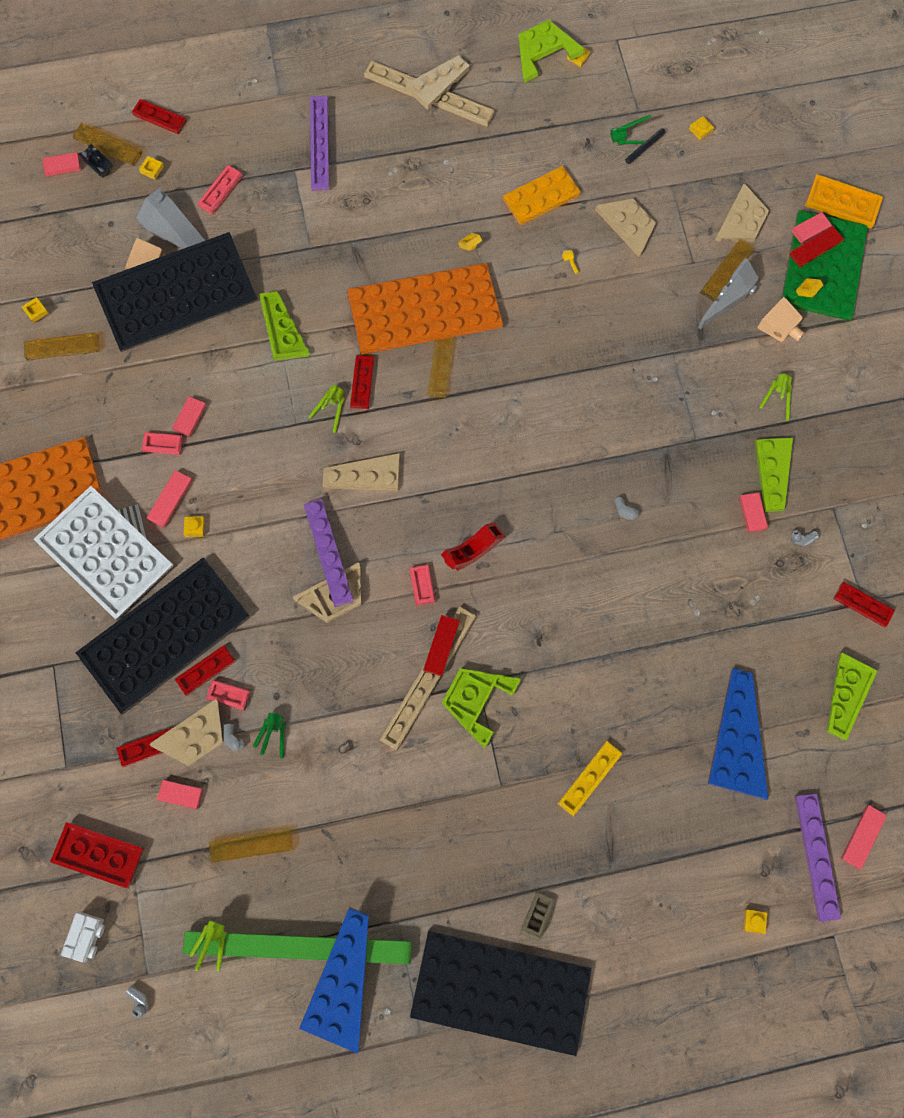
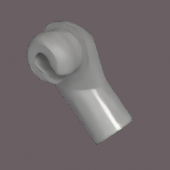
[614,497,639,520]
[790,530,819,547]
[224,724,244,751]
[125,985,148,1018]

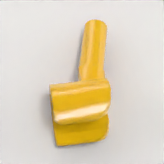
[562,250,579,274]

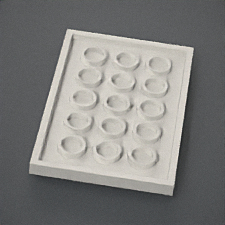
[34,486,173,620]

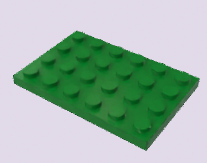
[781,210,868,321]

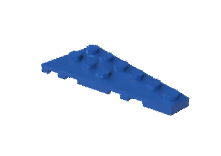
[708,668,768,800]
[299,907,369,1054]

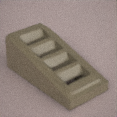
[520,891,555,942]

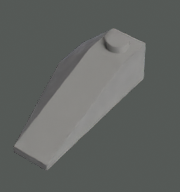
[136,188,205,249]
[698,258,759,329]

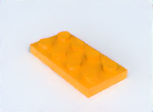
[503,166,581,226]
[805,174,883,229]

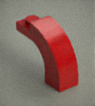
[441,522,505,571]

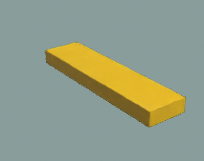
[557,741,623,817]

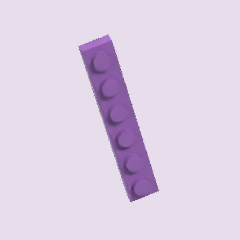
[310,96,329,191]
[304,499,354,607]
[795,794,841,922]

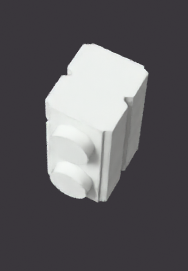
[61,912,105,963]

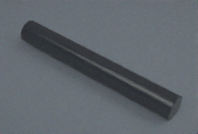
[625,128,666,164]

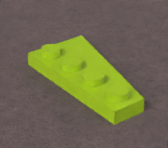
[259,291,310,361]
[754,438,793,512]
[826,653,877,741]

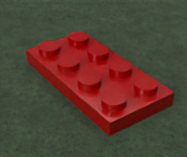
[50,822,144,889]

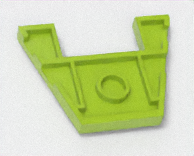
[518,19,585,83]
[441,668,521,748]

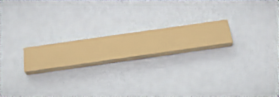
[364,61,495,127]
[380,606,476,751]

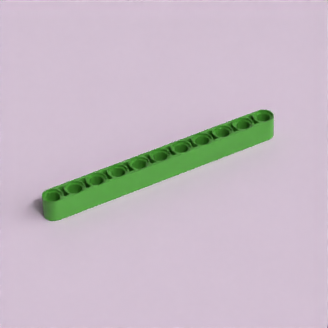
[182,931,412,964]

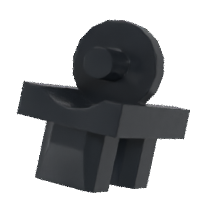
[78,144,113,178]

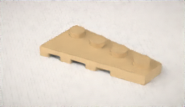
[406,55,470,110]
[322,453,400,491]

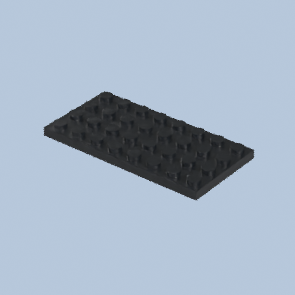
[92,232,258,352]
[75,557,250,715]
[410,931,592,1056]

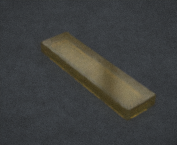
[73,122,143,166]
[700,239,754,302]
[24,333,100,361]
[428,336,454,398]
[209,830,294,863]

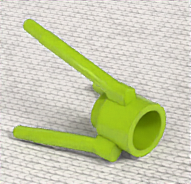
[759,374,792,421]
[308,385,345,433]
[189,921,227,972]

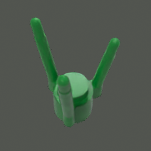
[610,115,651,146]
[253,713,286,759]

